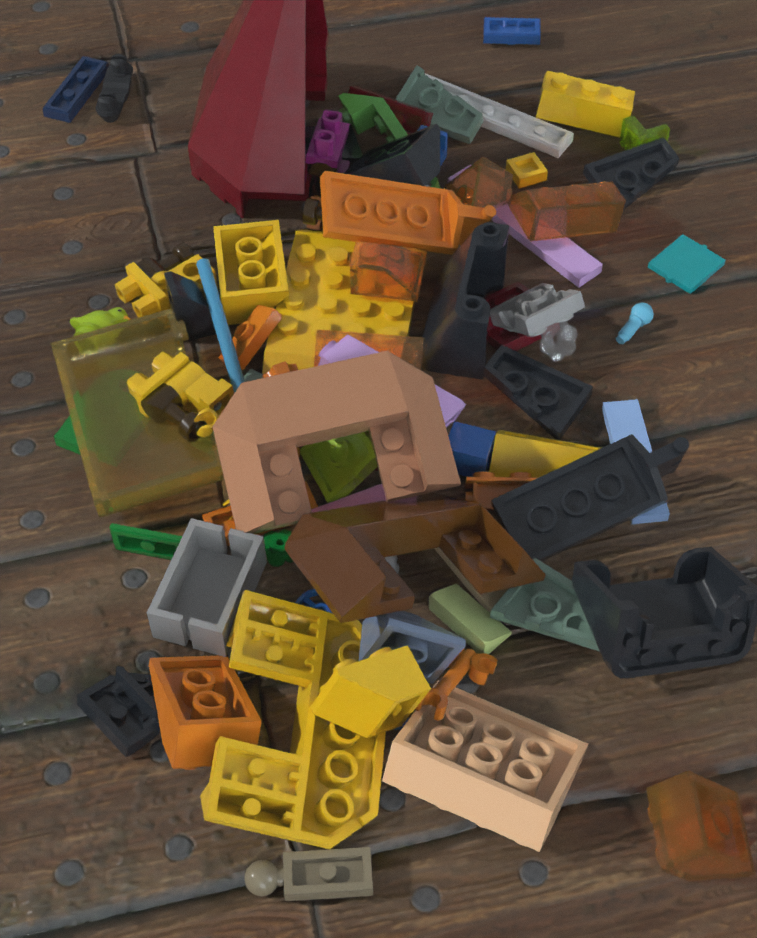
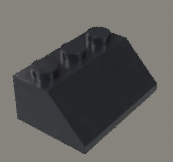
[343,123,440,187]

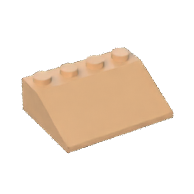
[382,680,588,852]

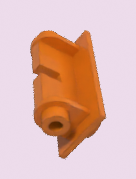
[465,472,537,510]

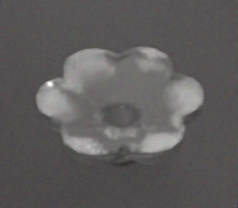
[539,321,578,361]

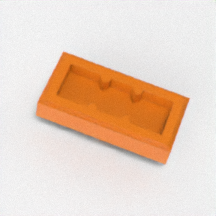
[218,305,282,370]

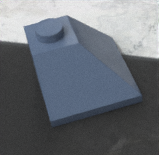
[359,611,466,684]

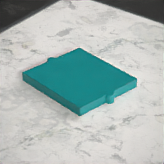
[647,234,726,294]

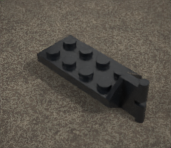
[491,434,689,562]

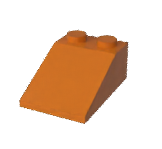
[149,655,262,770]

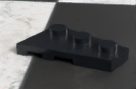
[484,345,593,440]

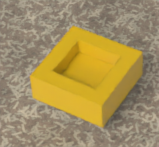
[506,152,548,189]

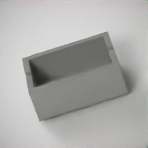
[147,518,267,657]

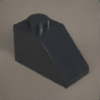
[164,271,216,343]

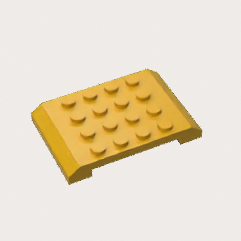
[262,229,426,374]

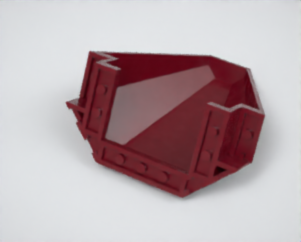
[188,0,329,218]

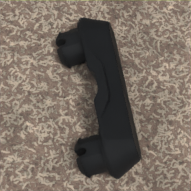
[96,54,133,123]

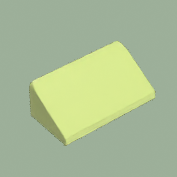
[429,583,512,654]

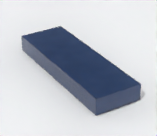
[42,56,109,123]

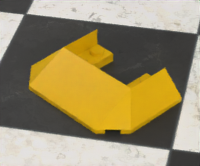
[200,590,386,849]

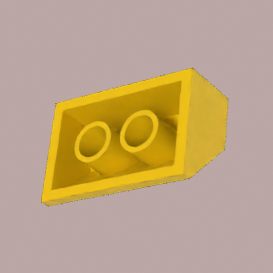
[535,71,635,138]
[213,220,289,325]

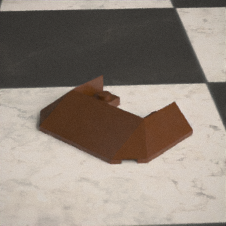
[285,493,546,623]

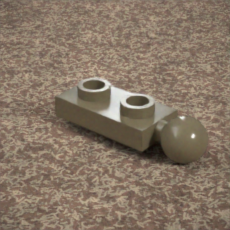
[244,847,373,901]

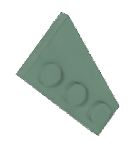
[490,558,600,651]

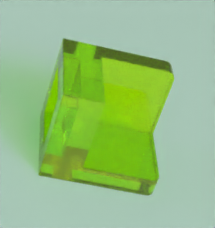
[619,115,670,150]

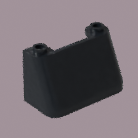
[419,222,509,380]
[572,547,757,679]

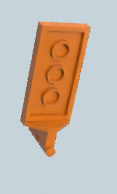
[320,171,496,255]

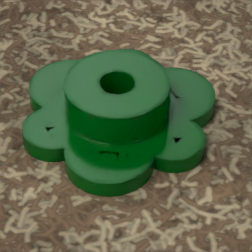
[264,529,294,567]

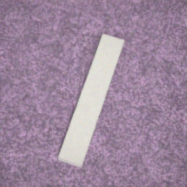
[425,73,574,158]

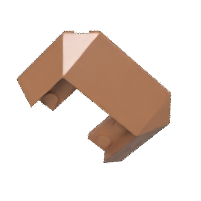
[213,351,461,534]

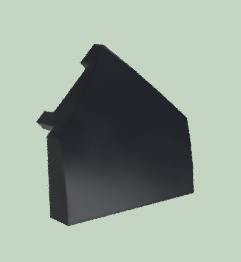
[77,666,160,758]

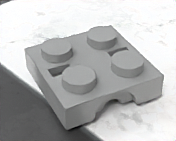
[490,283,585,337]

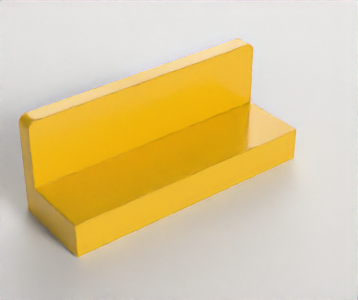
[489,430,601,478]

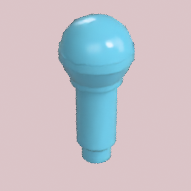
[616,302,654,344]

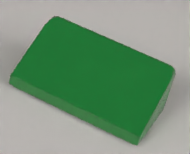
[109,523,182,560]

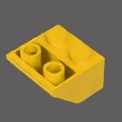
[310,645,431,738]

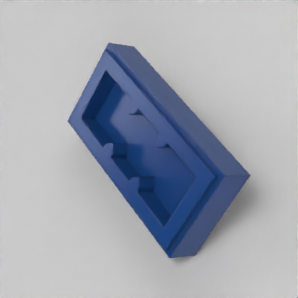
[483,17,541,45]

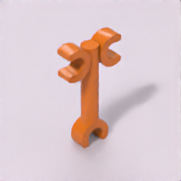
[415,648,498,721]

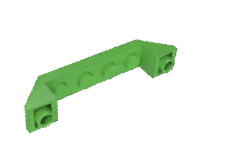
[338,93,440,188]

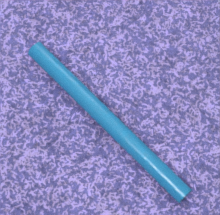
[196,258,245,393]

